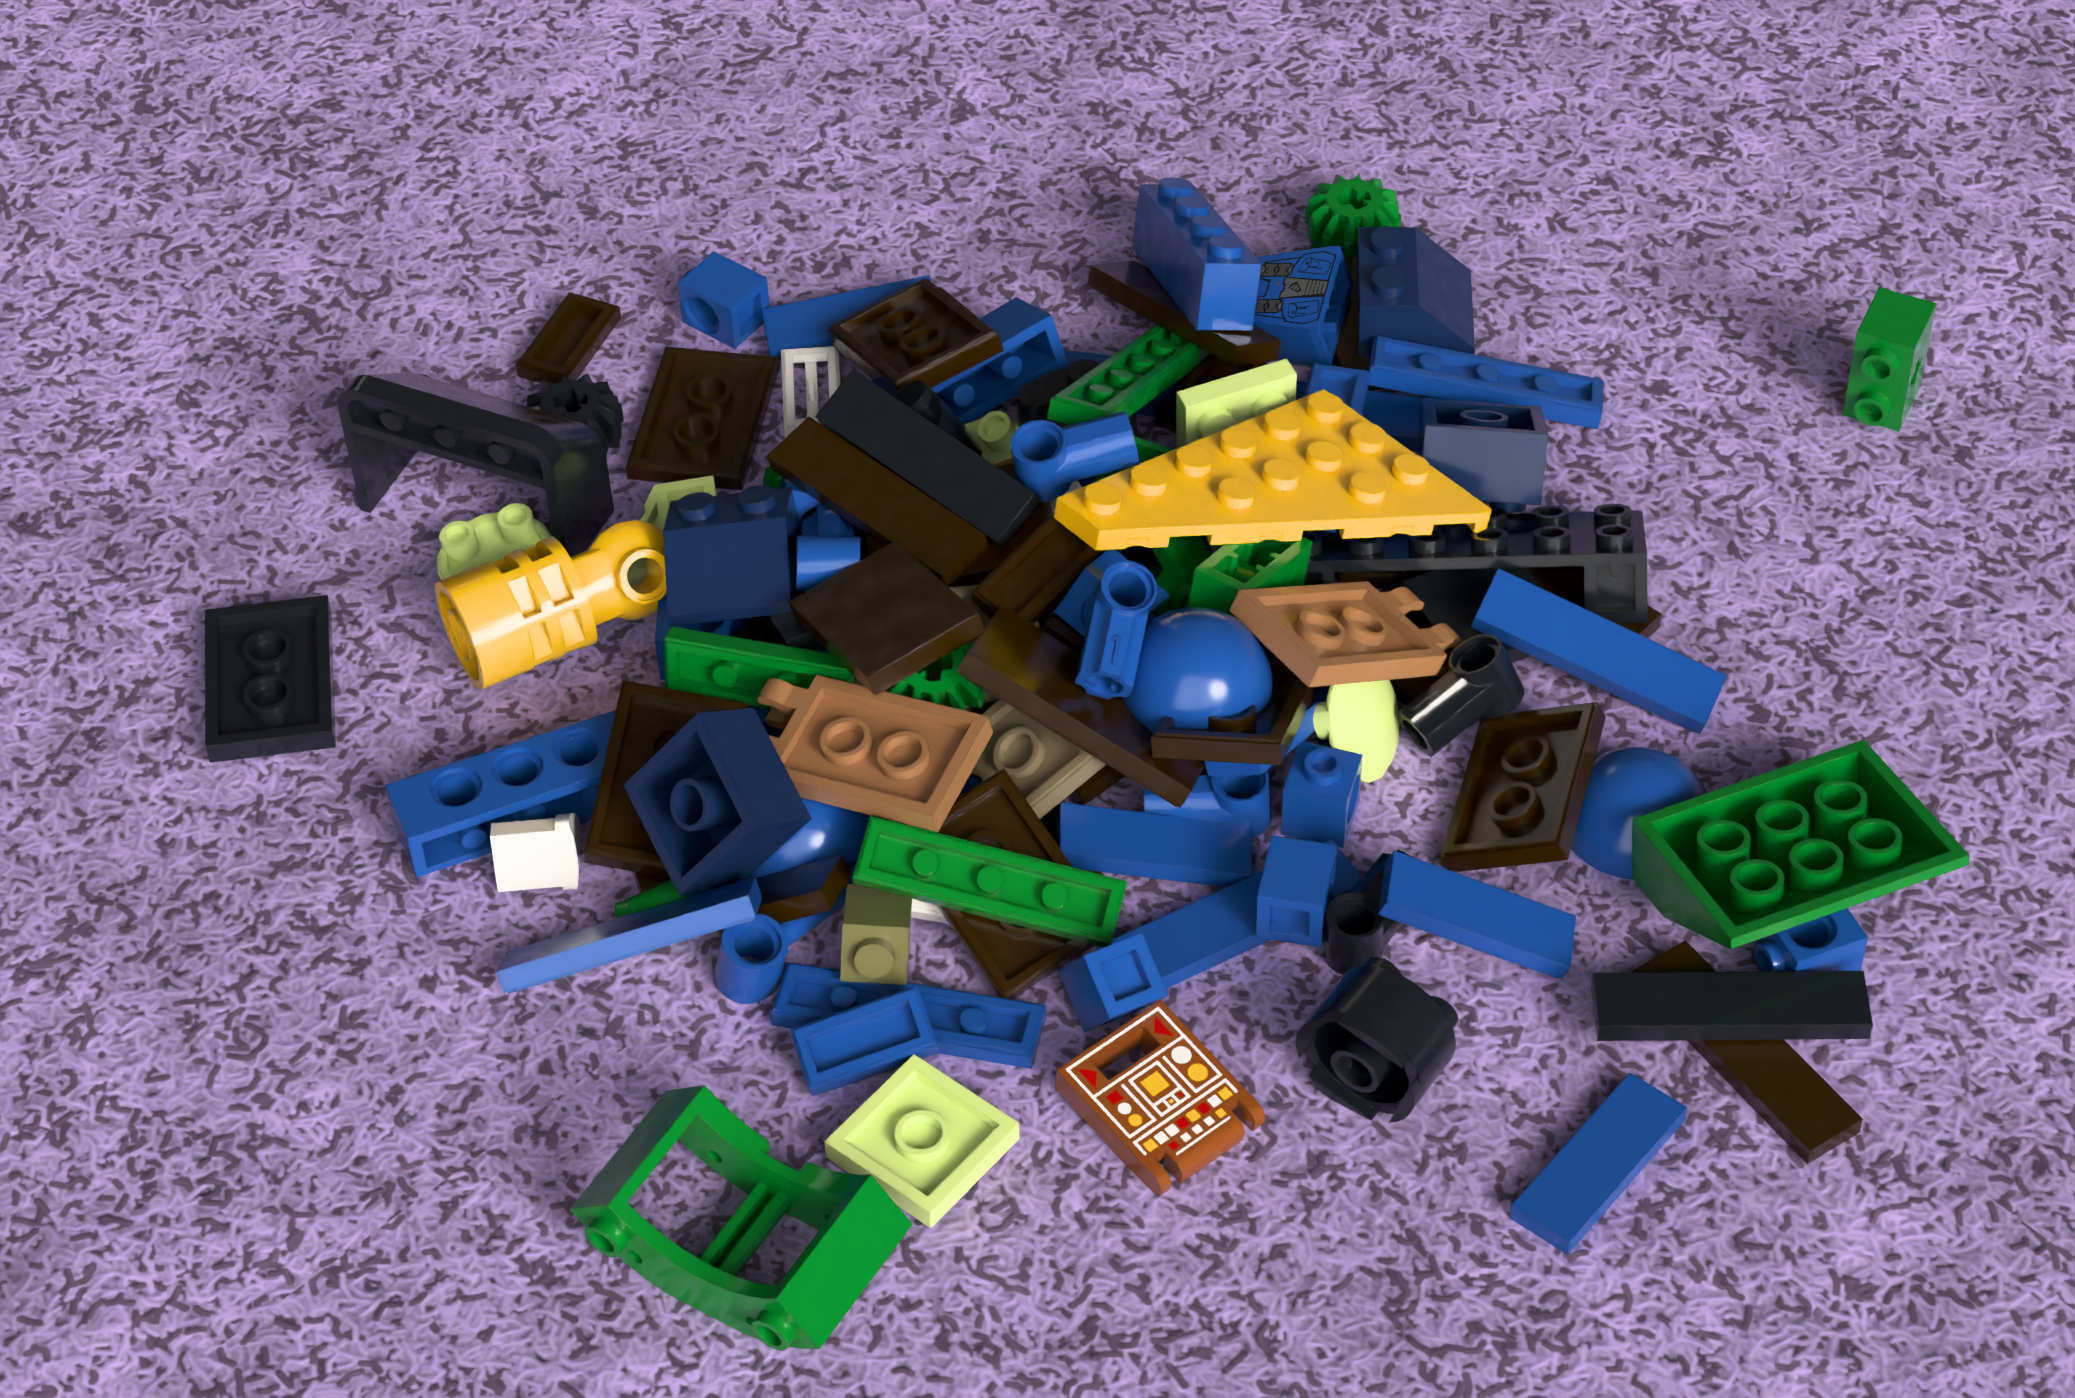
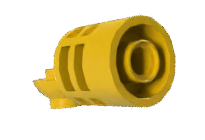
[435,520,667,690]

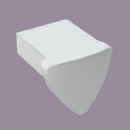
[490,813,580,892]

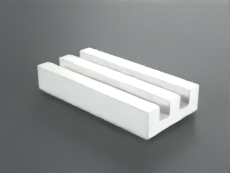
[781,346,841,438]

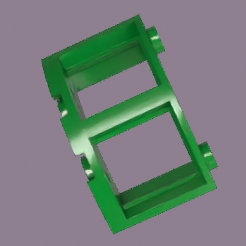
[569,1085,913,1351]

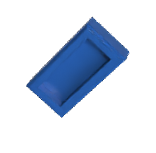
[789,985,940,1096]

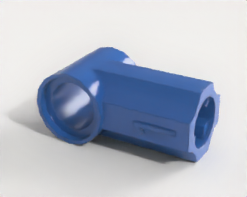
[1010,411,1139,502]
[796,505,860,592]
[1075,561,1157,700]
[1143,771,1272,838]

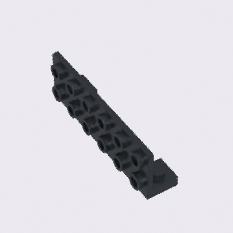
[1302,504,1648,623]

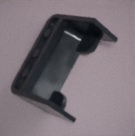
[337,372,614,557]

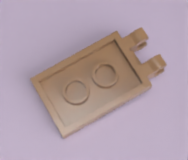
[1229,581,1465,687]
[757,675,993,833]

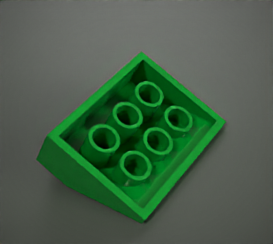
[1632,739,1970,949]

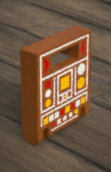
[1055,1000,1265,1197]

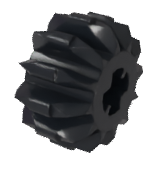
[526,373,624,457]

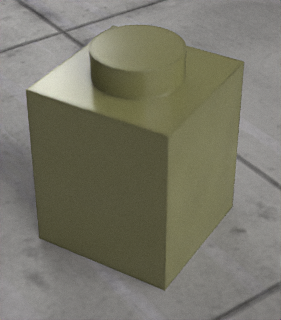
[840,884,912,985]

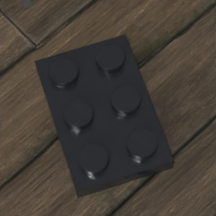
[205,595,336,763]

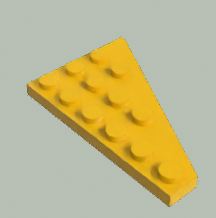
[1054,389,1492,550]

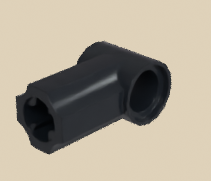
[1397,634,1525,757]
[1324,850,1412,975]

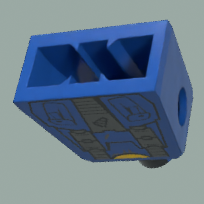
[1253,246,1354,366]

